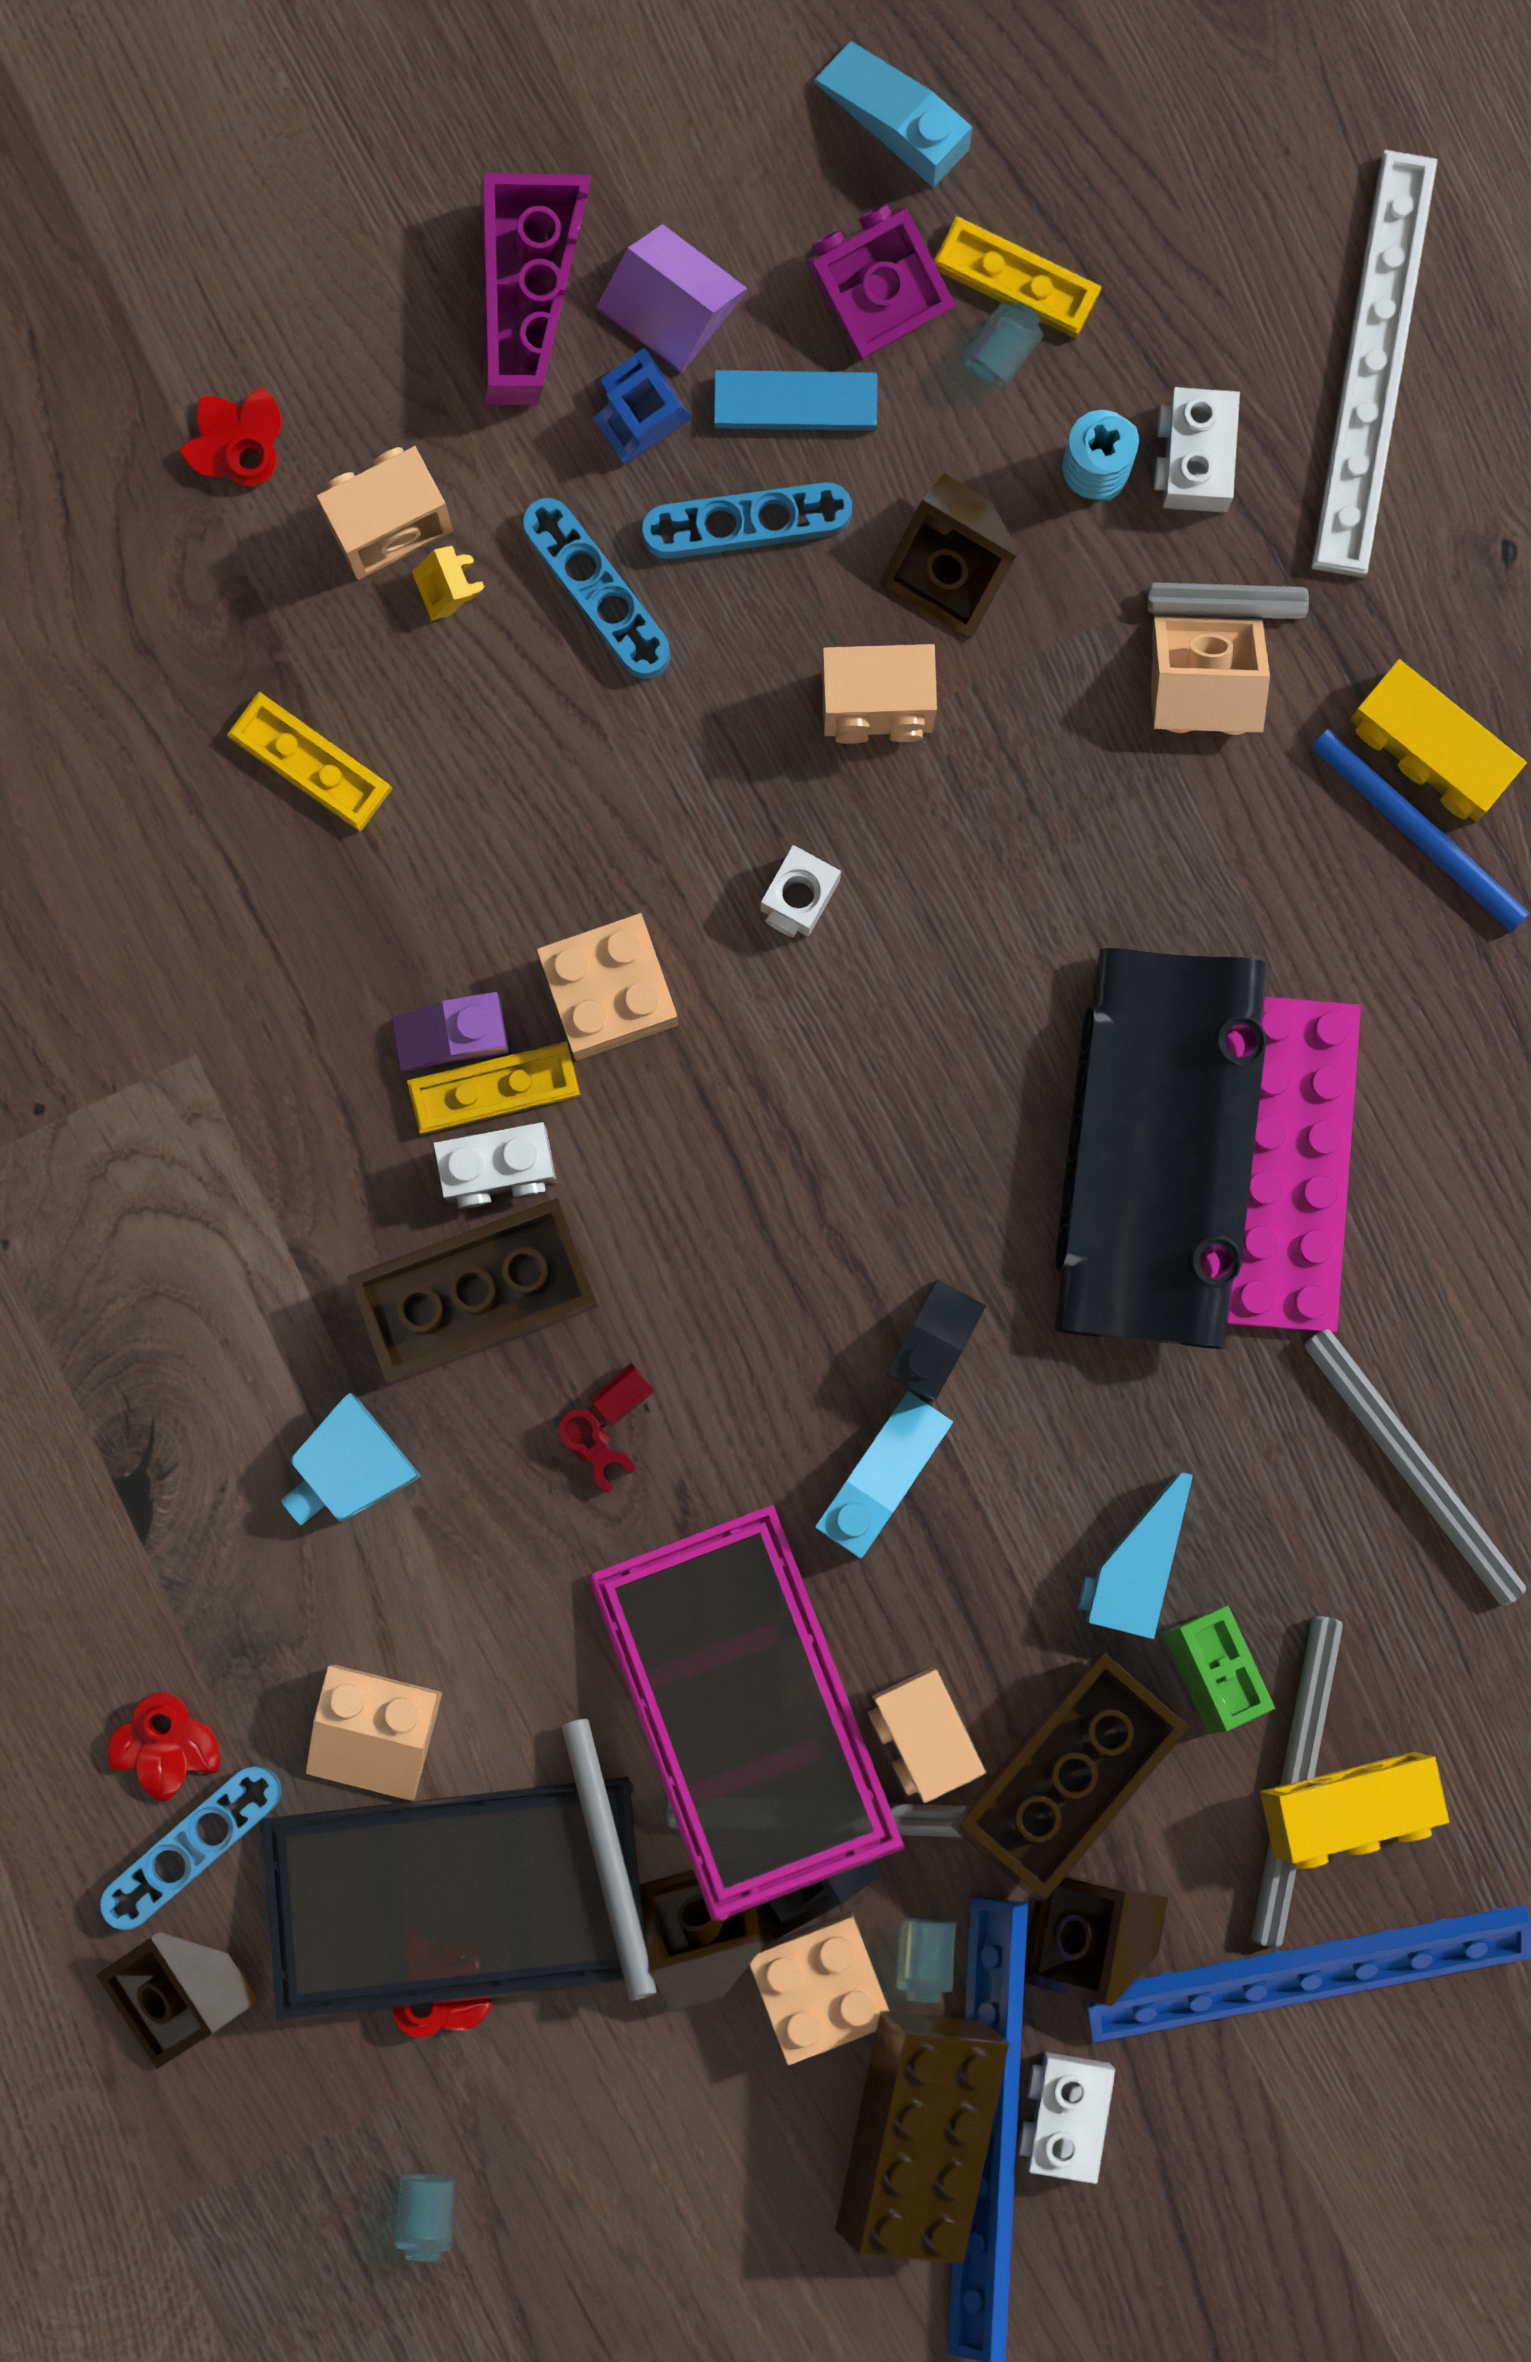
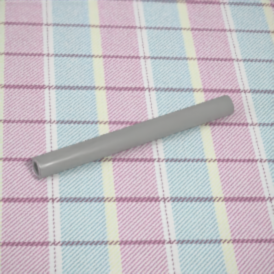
[562,1719,657,2001]

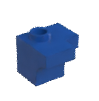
[593,348,692,465]

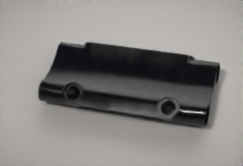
[1055,948,1269,1349]

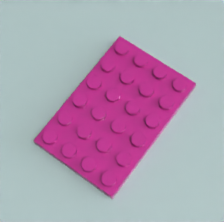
[1200,997,1361,1334]

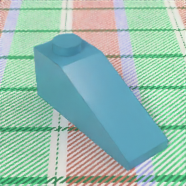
[815,41,972,188]
[814,1391,953,1559]
[1078,1473,1193,1639]

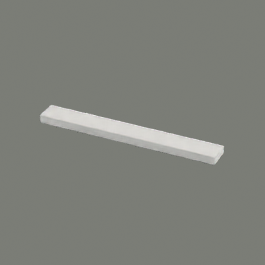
[1311,150,1437,578]

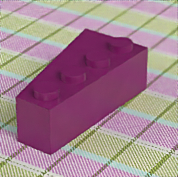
[479,173,592,406]

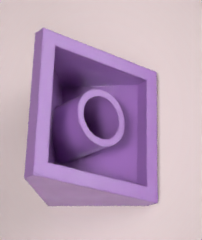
[596,224,747,374]

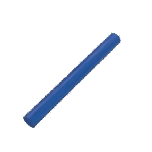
[1311,728,1530,933]

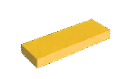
[934,216,1102,339]
[227,692,392,832]
[407,1041,581,1136]

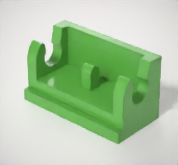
[1162,1606,1275,1735]

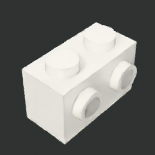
[1154,387,1240,512]
[434,1122,557,1209]
[1018,2052,1115,2184]

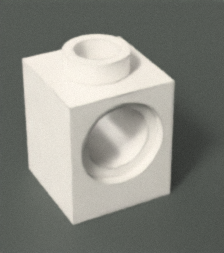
[761,845,841,937]

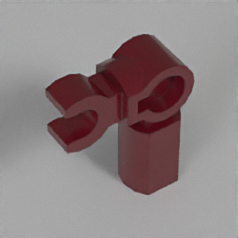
[558,1362,655,1493]

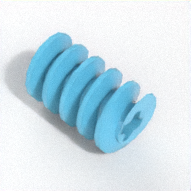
[1062,409,1139,501]

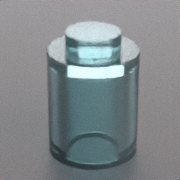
[962,302,1043,390]
[896,1918,956,2002]
[395,2174,456,2262]

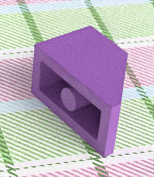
[392,992,510,1073]

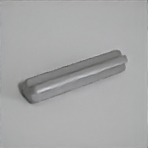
[1147,582,1309,619]

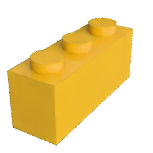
[1350,659,1528,823]
[1260,1752,1449,1869]

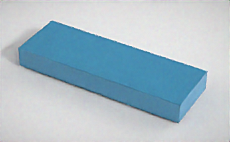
[714,370,877,431]

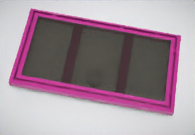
[588,1505,905,1921]

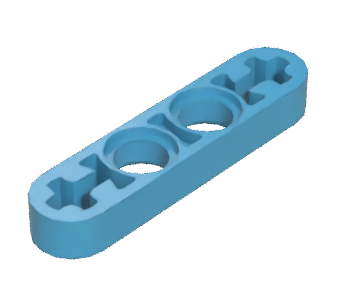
[642,483,852,559]
[523,498,670,679]
[100,1766,282,1930]

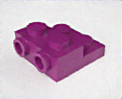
[804,203,956,359]

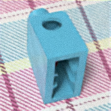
[280,1393,421,1525]

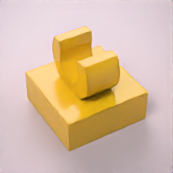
[412,546,484,621]

